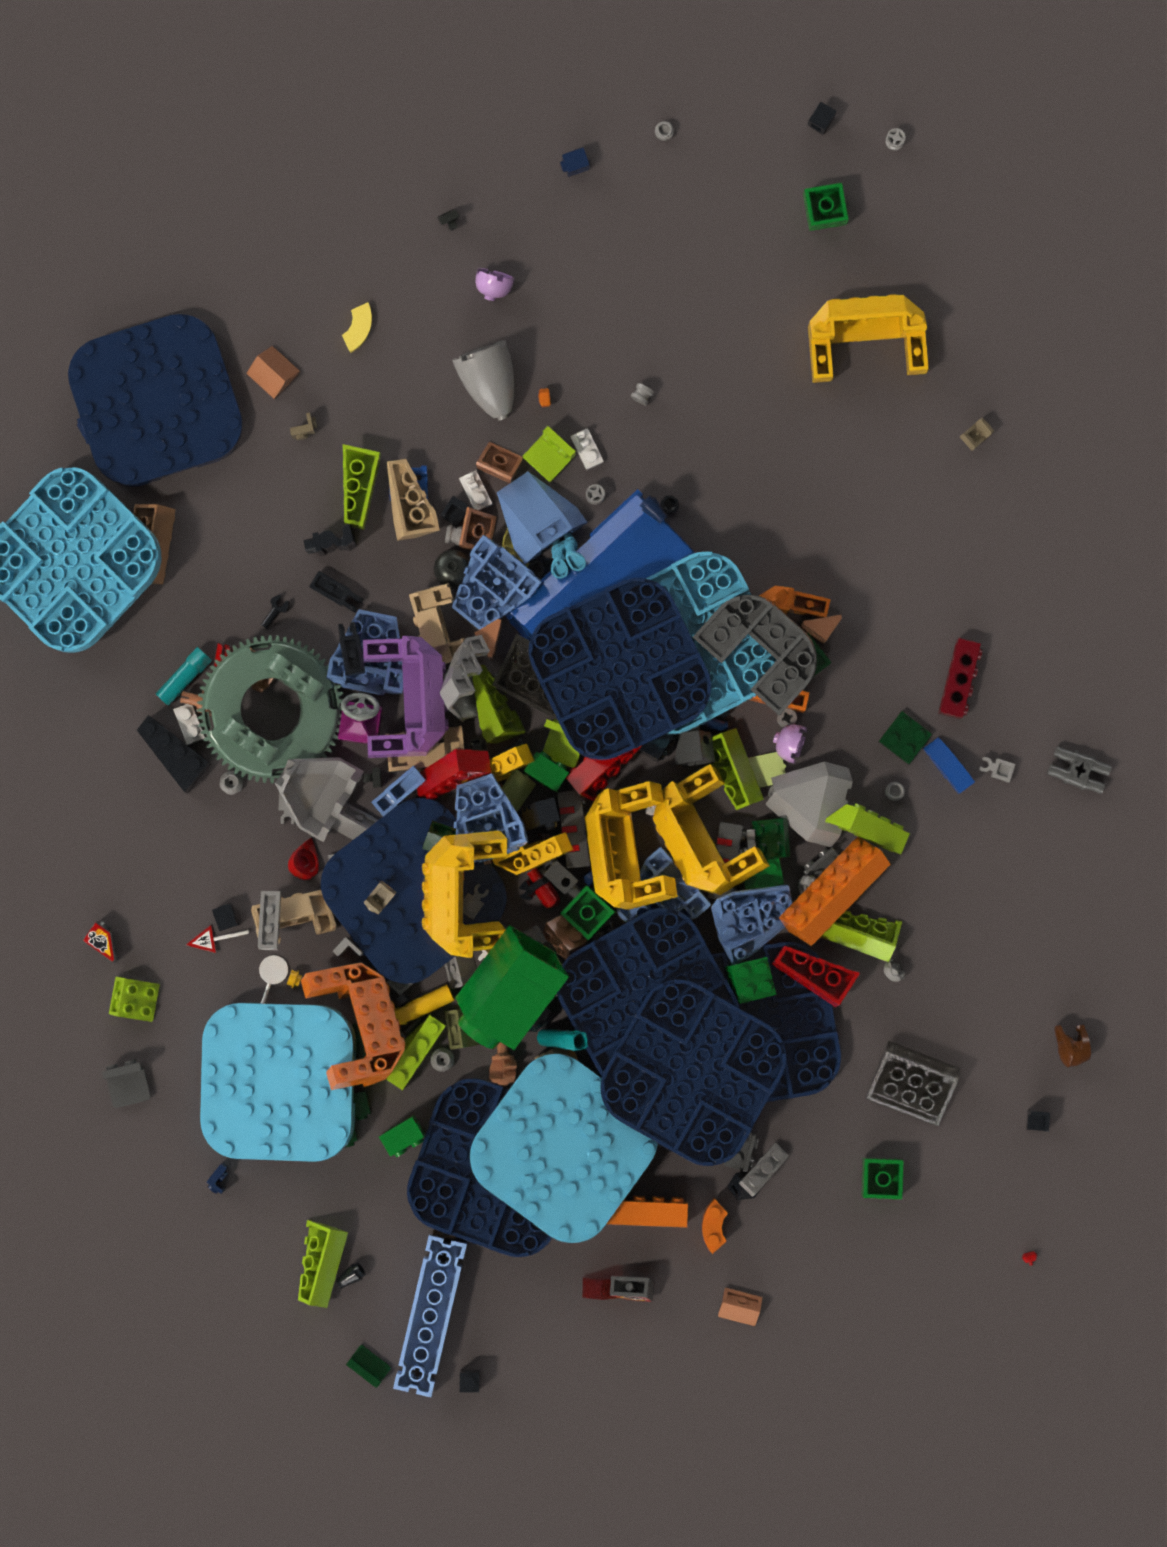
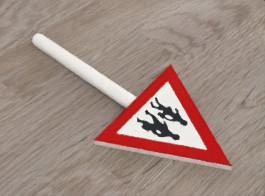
[186,925,249,953]

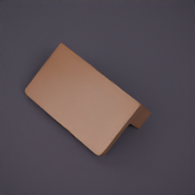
[718,1288,763,1326]

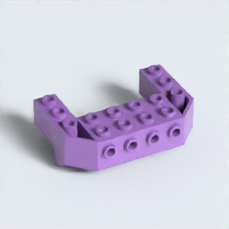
[363,636,448,758]

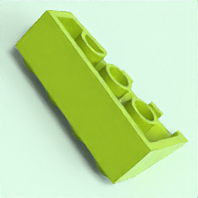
[343,444,381,530]
[709,728,764,810]
[825,803,910,855]
[821,911,902,962]
[386,1015,446,1090]
[298,1220,348,1308]

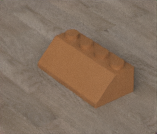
[133,504,176,584]

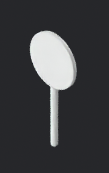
[259,955,288,1004]

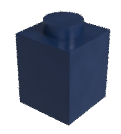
[560,148,590,177]

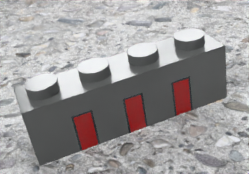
[557,790,591,870]
[707,822,746,900]

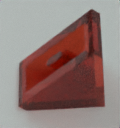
[582,1278,618,1300]

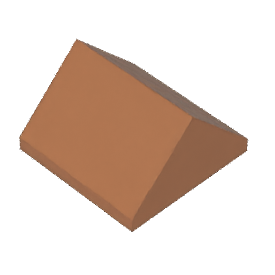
[246,346,300,399]
[476,442,523,484]
[459,507,497,550]
[801,615,842,644]
[474,619,502,661]

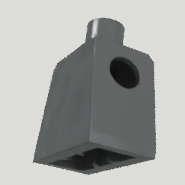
[675,725,715,767]
[539,859,582,898]

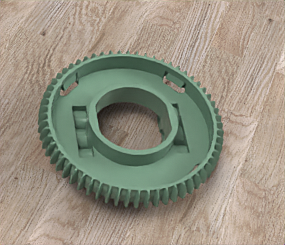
[196,635,343,783]

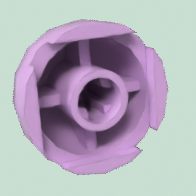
[475,268,514,301]
[773,724,807,764]

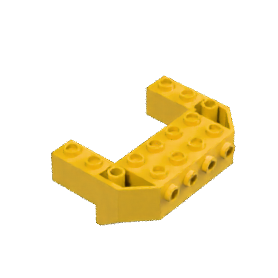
[808,294,929,383]
[488,744,573,875]
[653,764,769,895]
[585,781,678,910]
[422,830,507,958]

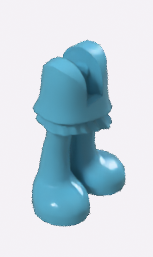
[551,533,586,579]

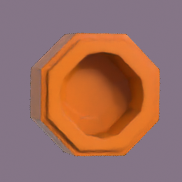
[538,388,551,408]

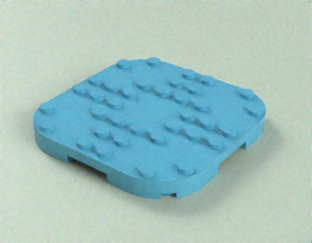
[0,467,161,653]
[646,552,777,734]
[200,1003,356,1162]
[470,1054,657,1243]

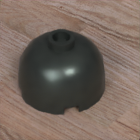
[433,550,470,588]

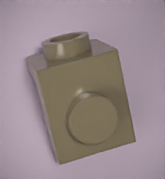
[290,412,317,440]
[960,418,994,451]
[364,880,397,915]

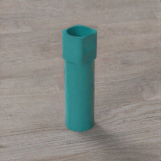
[155,647,213,706]
[537,1028,588,1051]

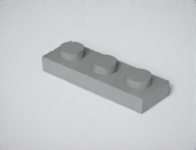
[258,891,281,950]
[739,1142,789,1197]

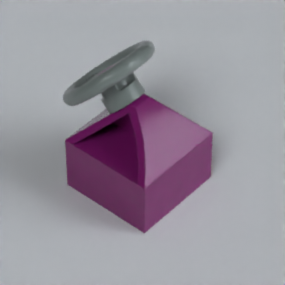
[338,693,383,745]

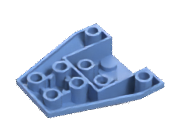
[497,472,587,565]
[711,885,792,965]

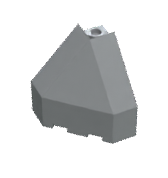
[440,635,490,722]
[275,757,364,842]
[765,761,853,847]

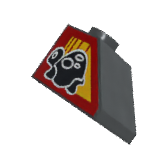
[82,921,118,963]
[610,1276,655,1302]

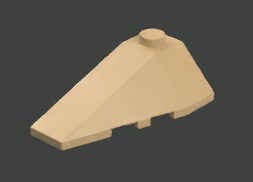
[387,459,440,541]

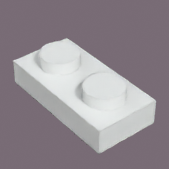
[173,704,205,745]

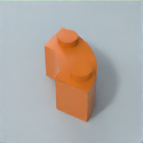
[702,1198,728,1254]

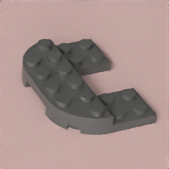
[693,595,817,716]

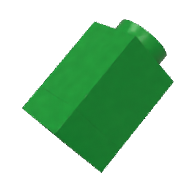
[455,925,569,1050]

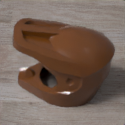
[1054,1025,1091,1068]

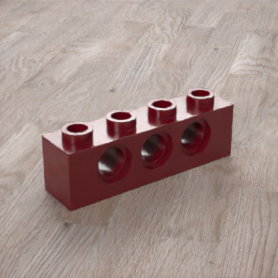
[938,638,983,719]

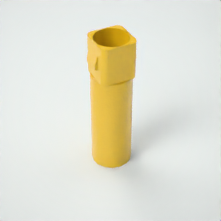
[394,984,455,1025]

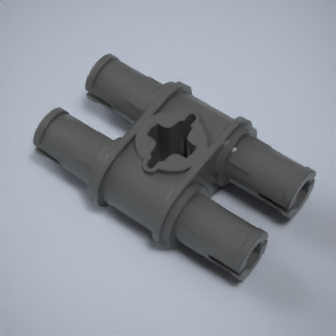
[1047,746,1112,794]

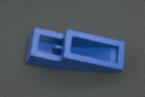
[923,737,975,794]

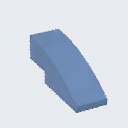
[372,766,426,817]

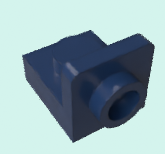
[206,1162,228,1194]

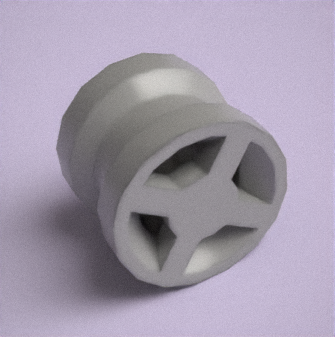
[885,128,906,151]
[630,383,654,406]
[586,484,605,505]
[445,524,463,546]
[777,708,797,728]

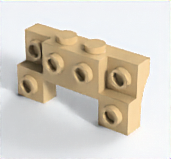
[409,583,465,664]
[385,726,464,772]
[251,890,336,944]

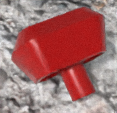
[1022,1251,1037,1266]

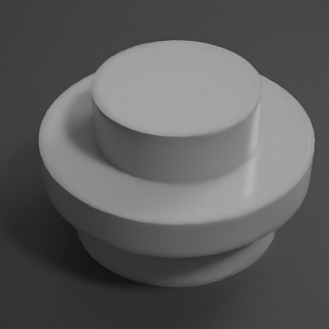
[655,121,674,141]
[885,782,905,801]

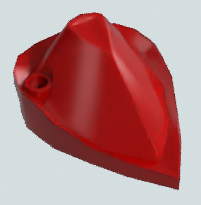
[288,837,319,880]

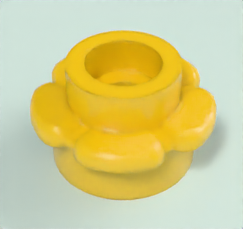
[287,970,302,988]

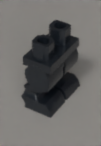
[303,524,357,556]

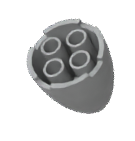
[452,340,515,421]

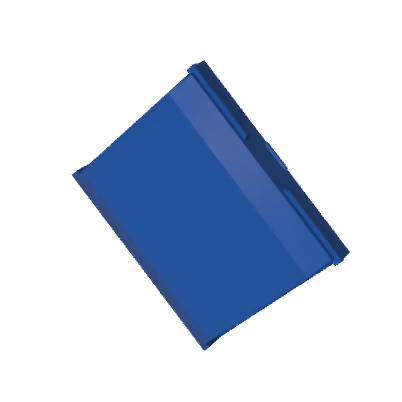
[504,489,695,643]

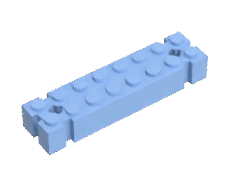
[393,1233,468,1397]

